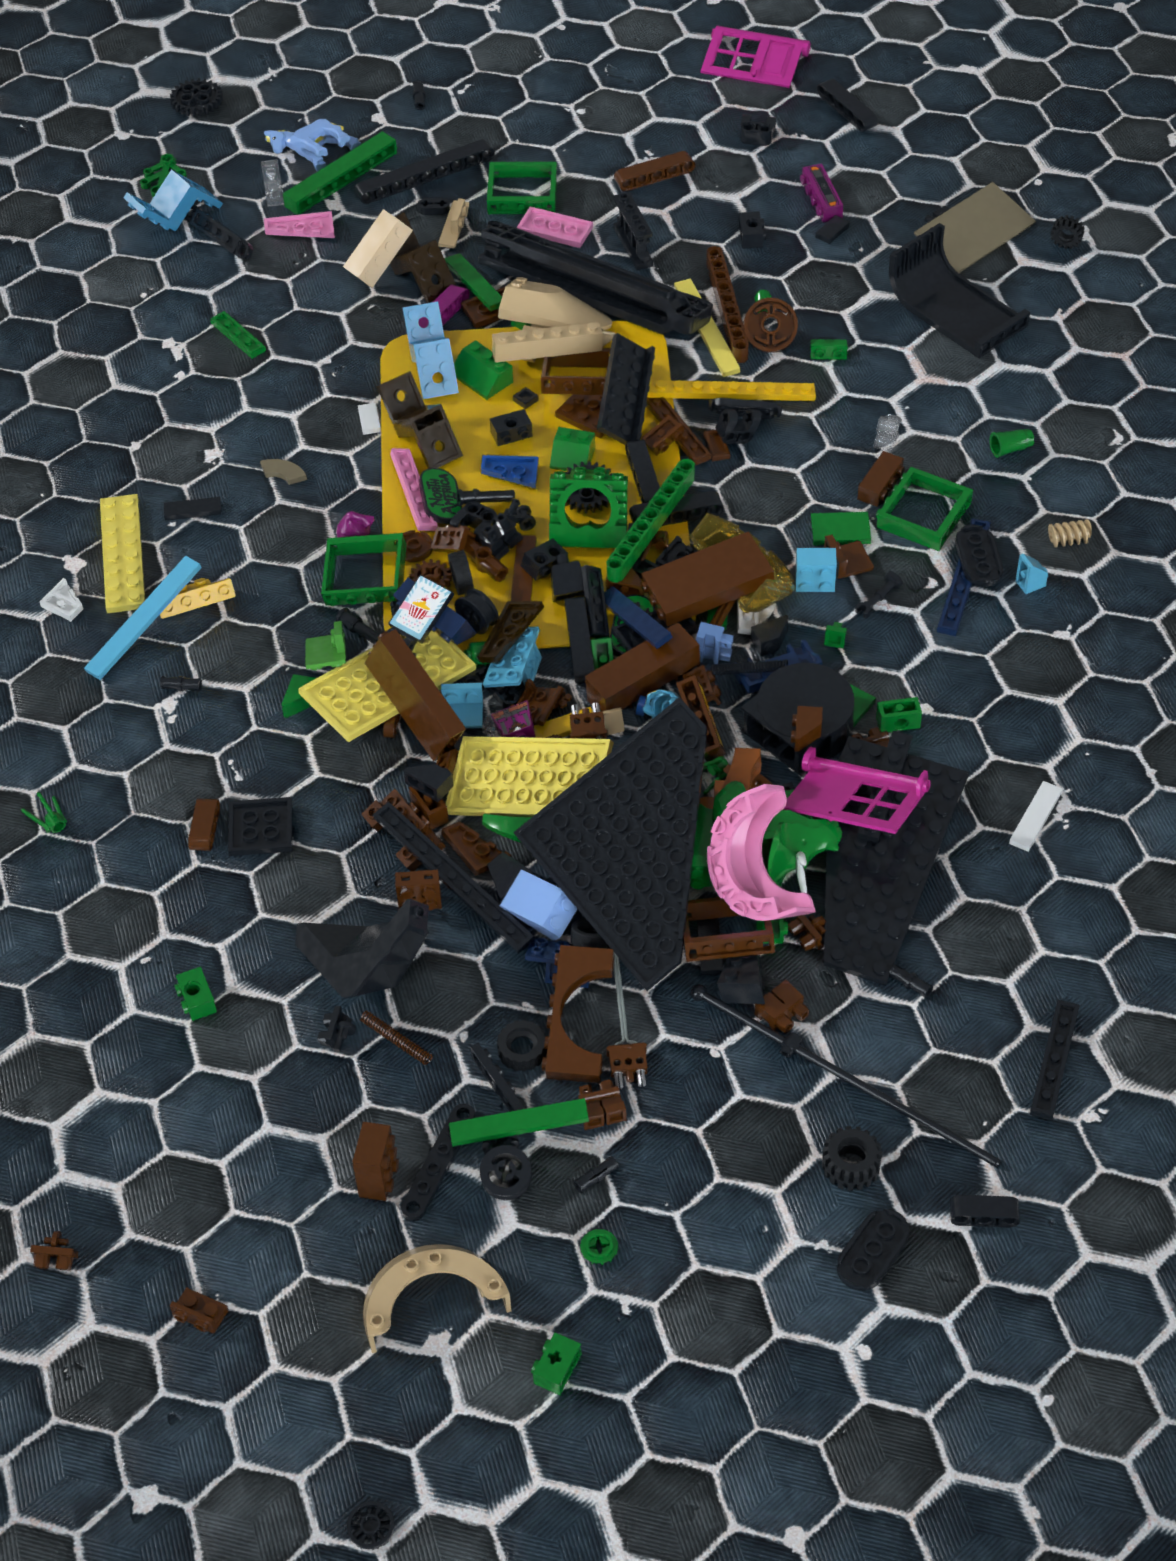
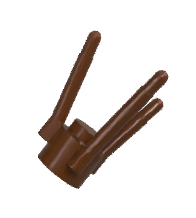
[641,530,669,561]

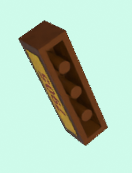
[676,675,726,762]

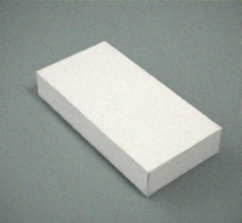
[358,403,381,435]

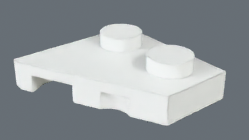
[40,578,83,621]
[737,599,776,635]

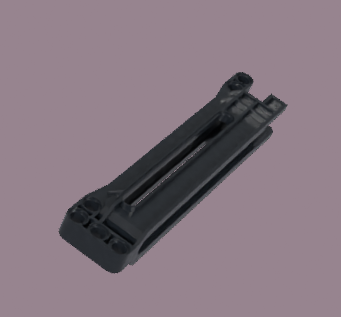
[478,221,713,334]

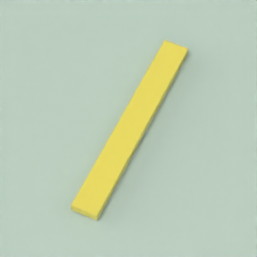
[674,278,740,377]

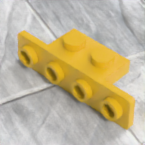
[160,578,236,619]

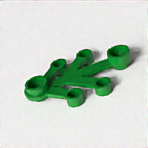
[140,153,187,198]

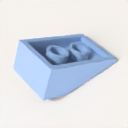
[500,870,577,941]

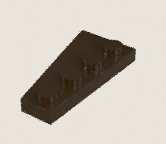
[478,601,544,663]

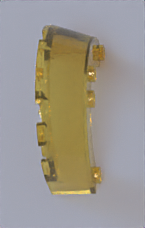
[689,513,796,613]

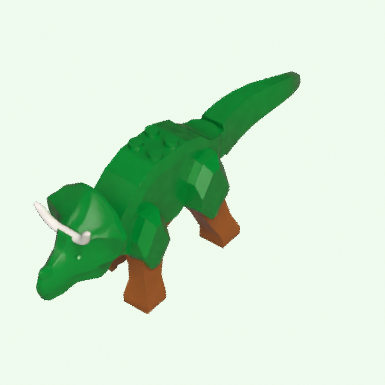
[482,747,842,893]

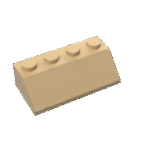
[343,209,413,288]

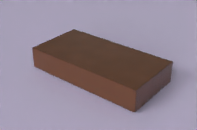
[703,430,730,462]

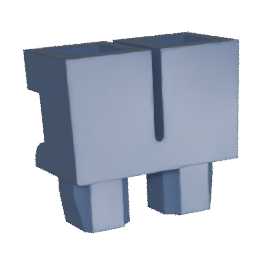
[696,622,734,665]

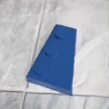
[481,455,539,489]

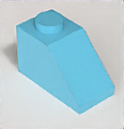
[1015,554,1048,594]

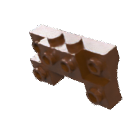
[361,789,446,871]

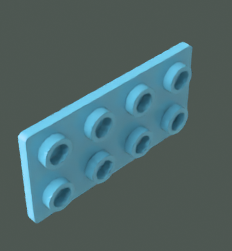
[483,626,542,688]

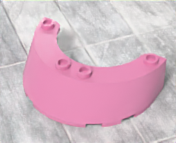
[707,784,816,921]

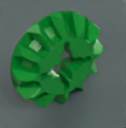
[580,1229,618,1265]

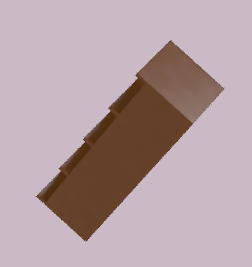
[585,623,700,712]

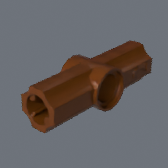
[464,537,509,582]

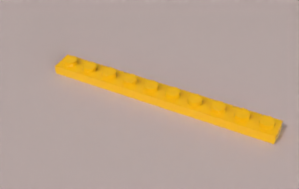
[647,380,816,401]

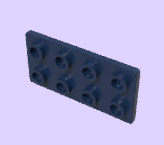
[525,938,611,988]

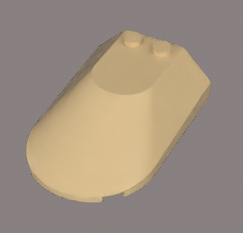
[498,277,612,331]

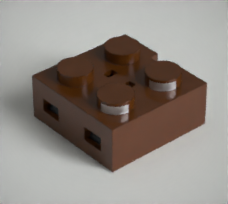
[395,869,442,910]

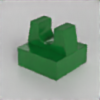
[824,622,847,649]

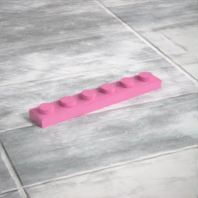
[390,448,438,531]

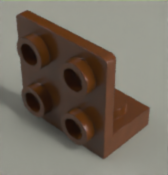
[824,535,874,579]

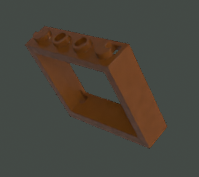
[541,348,611,395]
[684,897,775,962]

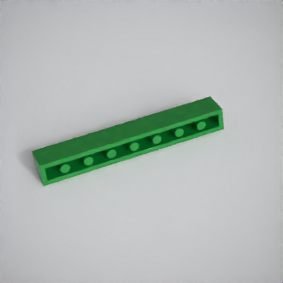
[283,131,397,215]

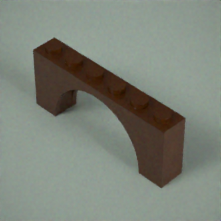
[542,945,614,1083]

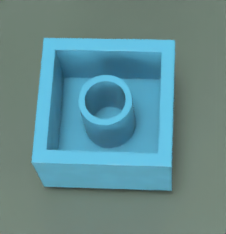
[795,548,837,592]

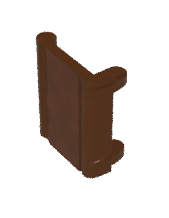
[510,679,565,726]

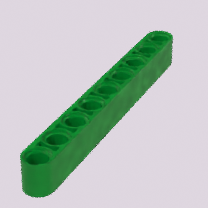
[606,459,695,583]

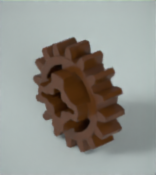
[409,559,452,588]

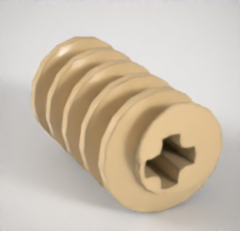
[1048,519,1092,548]

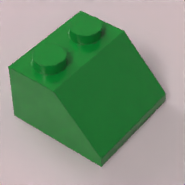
[550,427,595,471]

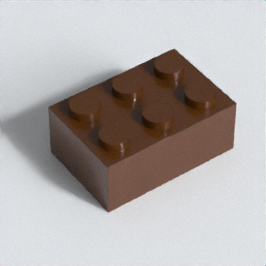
[352,1122,399,1201]

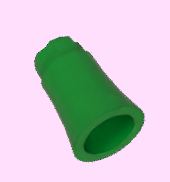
[989,429,1034,458]

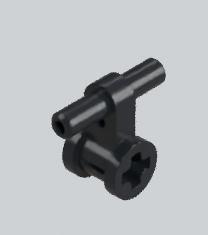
[503,499,536,531]

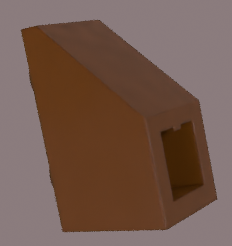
[791,706,823,752]

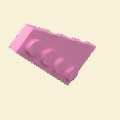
[264,211,335,238]

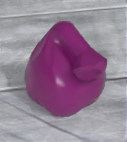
[336,511,375,538]

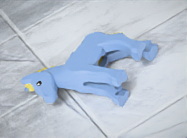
[264,119,361,172]

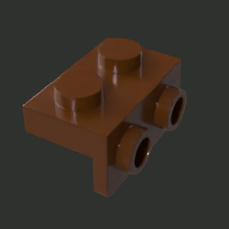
[641,415,684,456]

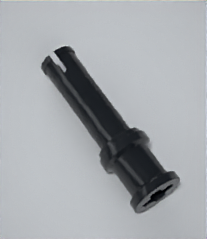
[456,489,515,506]
[336,607,380,644]

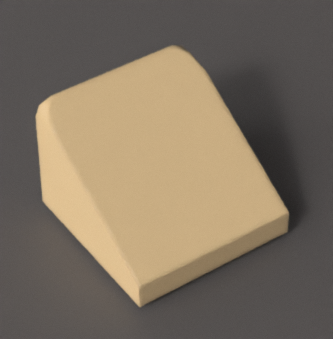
[602,707,625,735]

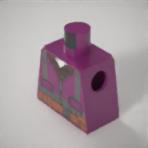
[491,701,536,738]

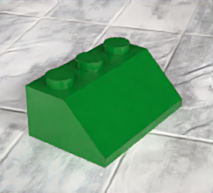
[454,340,513,400]

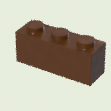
[857,451,905,507]

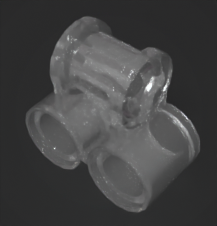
[873,415,902,453]

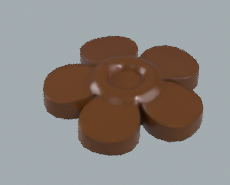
[554,691,572,709]

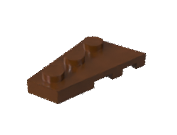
[441,821,511,876]

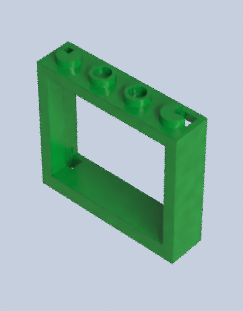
[487,162,557,214]
[876,467,973,551]
[321,533,407,606]

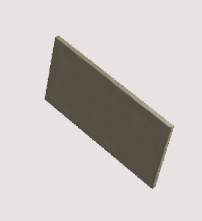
[914,182,1036,273]

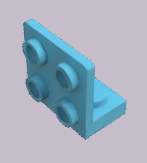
[441,683,483,729]

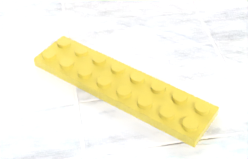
[100,494,145,614]

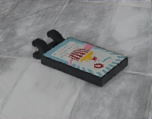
[387,574,454,651]

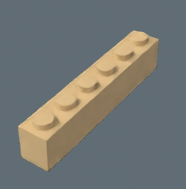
[492,322,603,363]

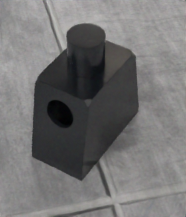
[551,553,585,602]

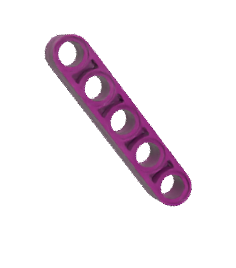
[418,284,470,328]

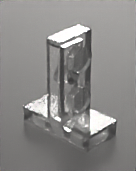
[261,159,284,207]

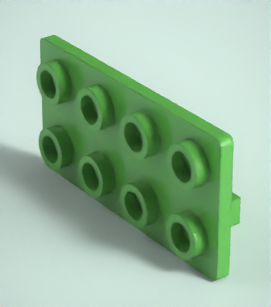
[305,621,346,670]

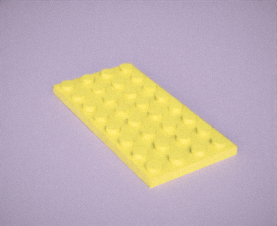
[299,630,476,742]
[446,736,614,817]

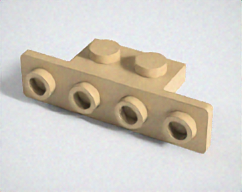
[438,199,470,248]

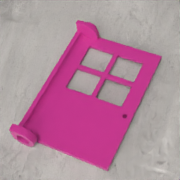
[700,26,811,88]
[783,747,930,834]

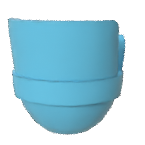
[643,690,681,719]

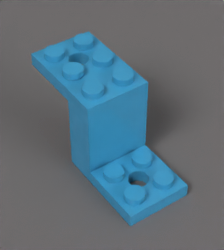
[123,169,223,231]
[402,301,459,399]

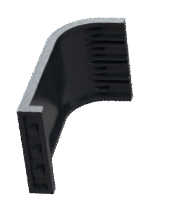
[889,223,1030,359]

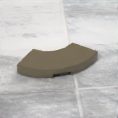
[260,459,307,485]

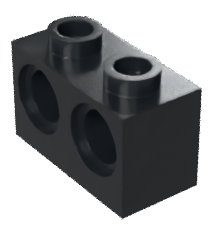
[521,538,568,581]

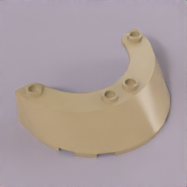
[363,1244,511,1353]

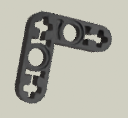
[452,665,519,709]

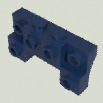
[732,639,823,694]

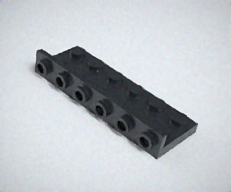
[597,333,655,445]

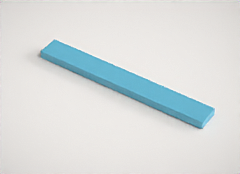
[84,556,202,680]

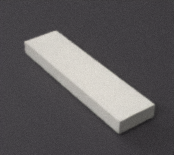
[1009,781,1063,852]

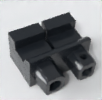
[479,513,523,560]

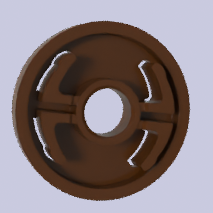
[744,297,798,353]

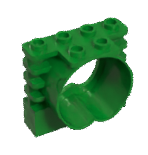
[549,467,628,548]

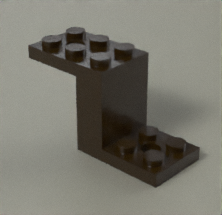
[390,212,456,303]
[377,371,463,469]

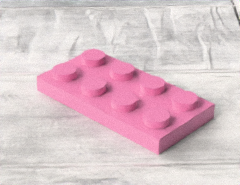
[517,207,593,248]

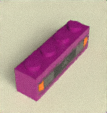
[800,164,843,223]

